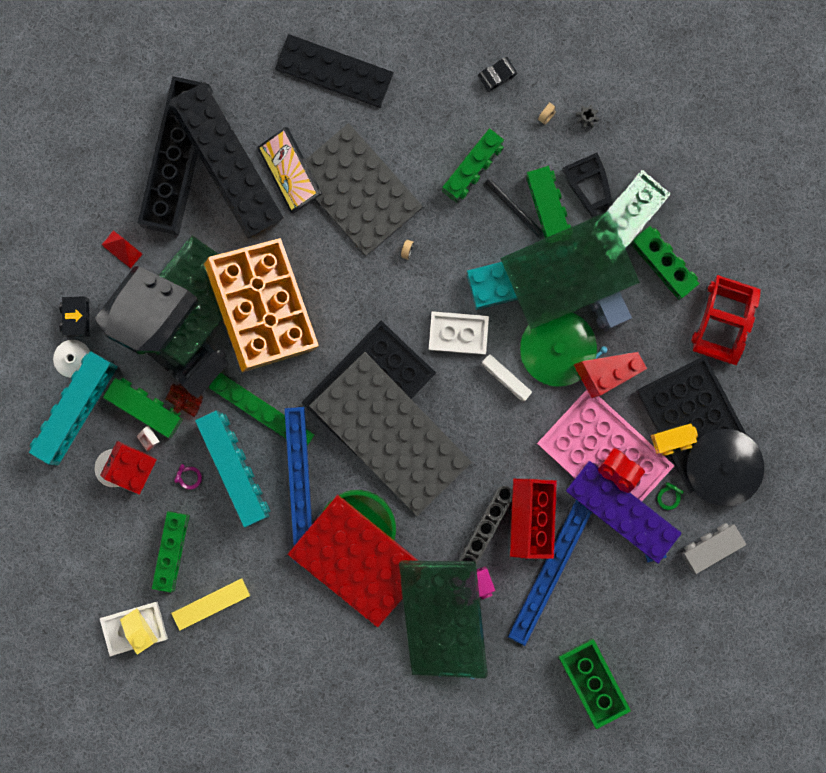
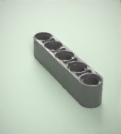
[458,486,513,572]

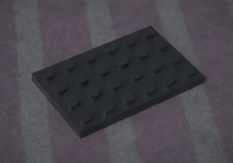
[301,320,436,456]
[636,355,747,493]

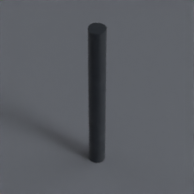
[485,178,543,237]

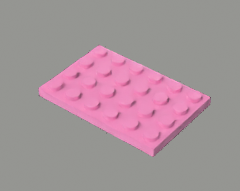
[537,390,674,501]

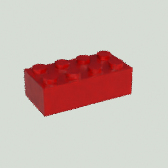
[510,478,557,559]

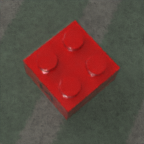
[100,440,157,495]

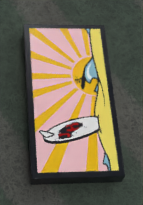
[257,127,322,213]

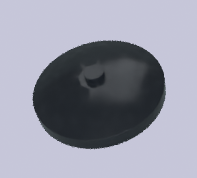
[685,429,764,506]

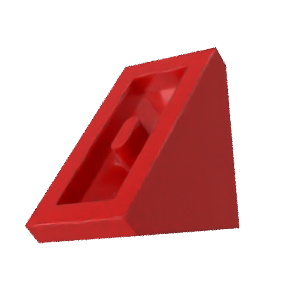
[102,231,143,269]

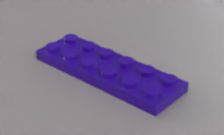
[565,461,682,564]

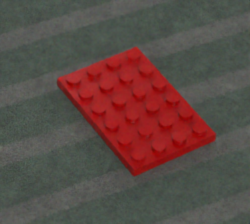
[287,494,428,627]

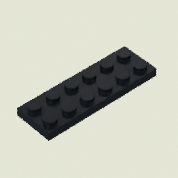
[275,34,394,108]

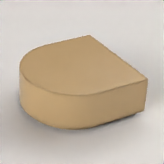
[538,102,556,124]

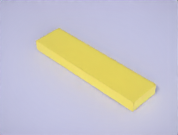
[171,578,250,631]

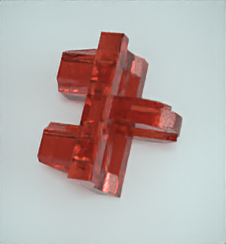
[165,384,203,417]

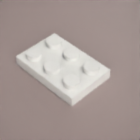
[429,312,489,355]
[100,601,168,656]

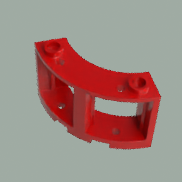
[691,275,761,366]

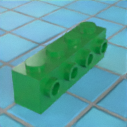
[442,128,504,203]

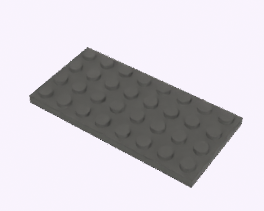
[309,352,472,516]

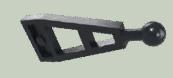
[562,153,626,254]

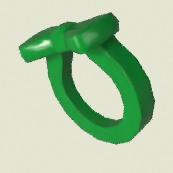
[657,482,684,510]

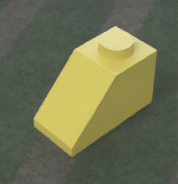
[120,608,158,655]

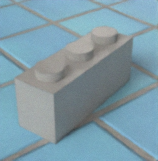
[681,523,746,574]

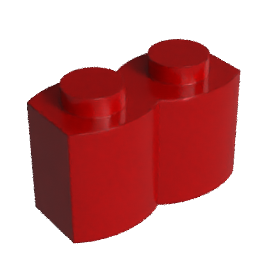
[598,448,645,493]

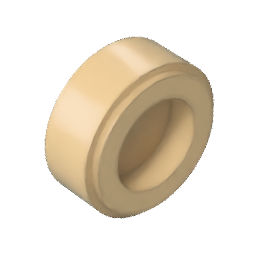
[401,240,414,260]

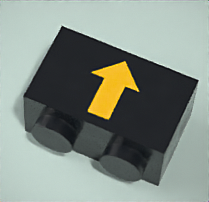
[59,296,90,337]

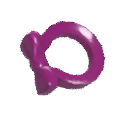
[174,464,202,490]

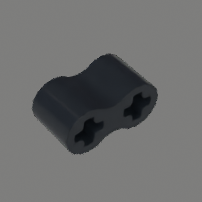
[478,57,518,92]

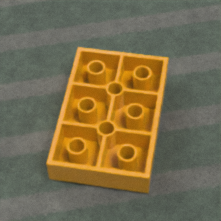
[204,238,319,372]

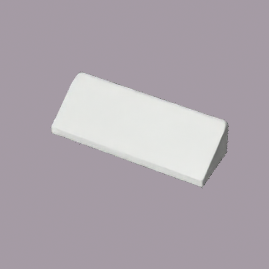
[481,355,532,402]

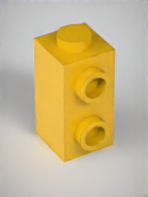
[650,424,698,456]

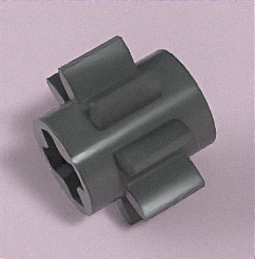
[575,105,599,129]

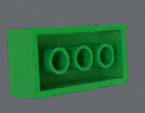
[557,638,631,729]

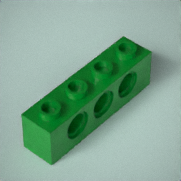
[630,226,700,300]
[152,511,190,593]

